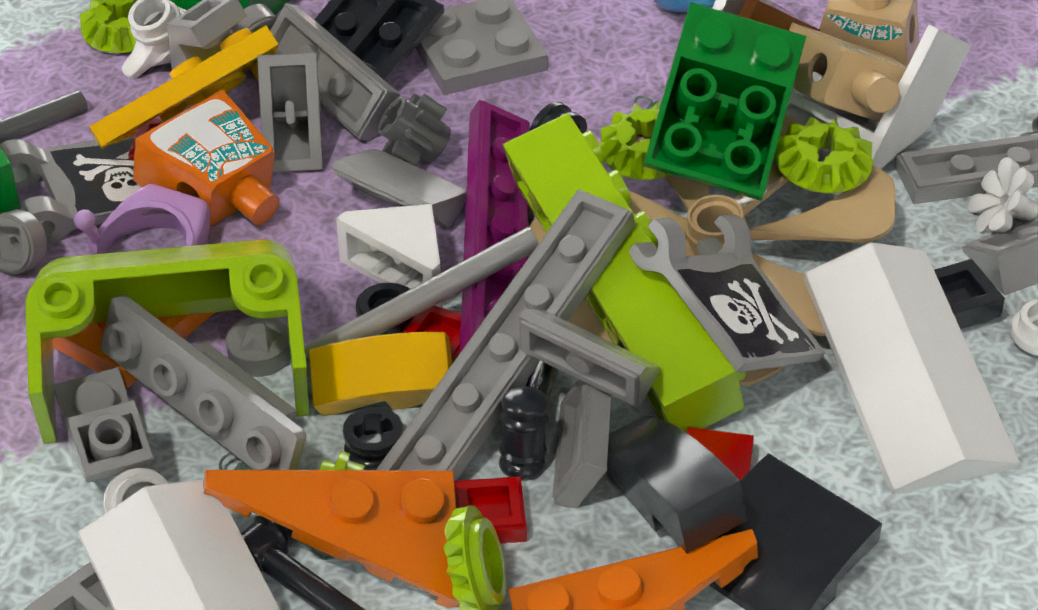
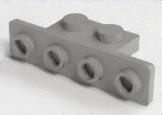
[101,294,306,470]

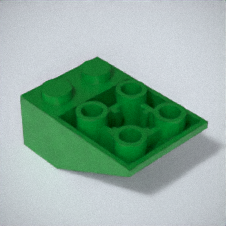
[643,2,806,201]

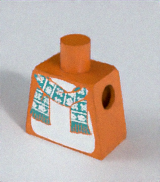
[133,90,280,226]

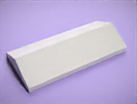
[803,242,1021,495]
[79,479,280,610]

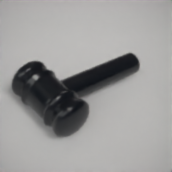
[499,361,558,480]
[240,515,366,610]

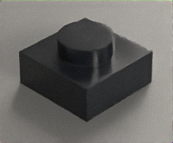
[934,258,1005,329]

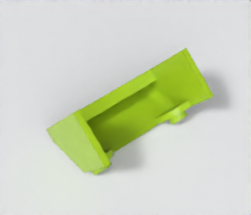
[25,240,310,444]

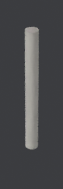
[304,226,539,361]

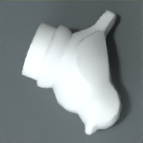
[122,0,187,79]

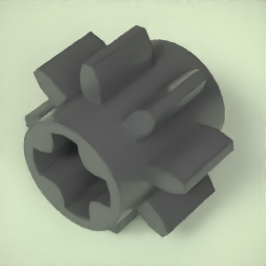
[378,93,451,166]

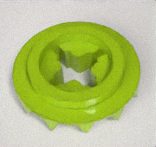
[80,0,137,53]
[601,101,671,180]
[775,117,874,193]
[443,505,506,610]

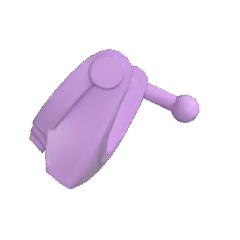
[74,184,211,255]

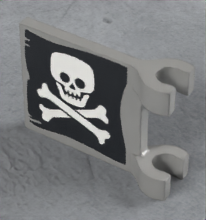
[0,135,141,245]
[629,214,826,372]

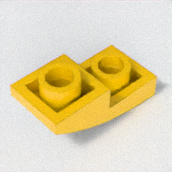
[309,332,452,416]

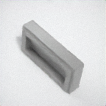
[552,379,612,508]

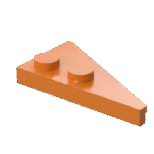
[203,470,459,608]

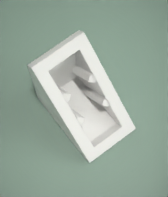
[336,204,442,307]

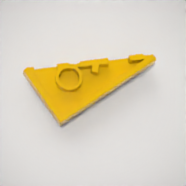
[89,25,279,149]

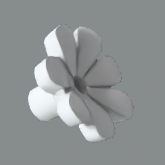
[968,157,1038,233]

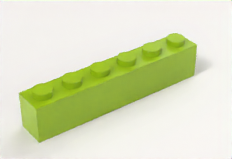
[503,113,747,432]

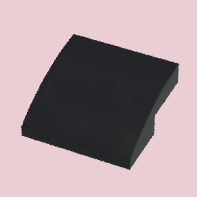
[314,0,444,82]
[709,453,882,610]

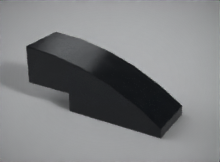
[605,416,748,553]

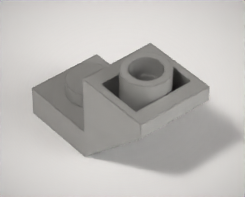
[167,0,247,70]
[53,367,154,483]

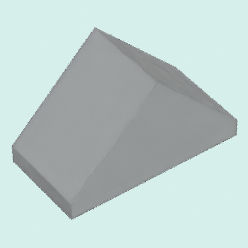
[257,53,323,173]

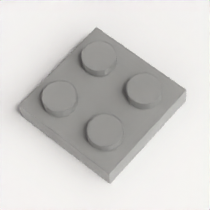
[416,0,548,95]

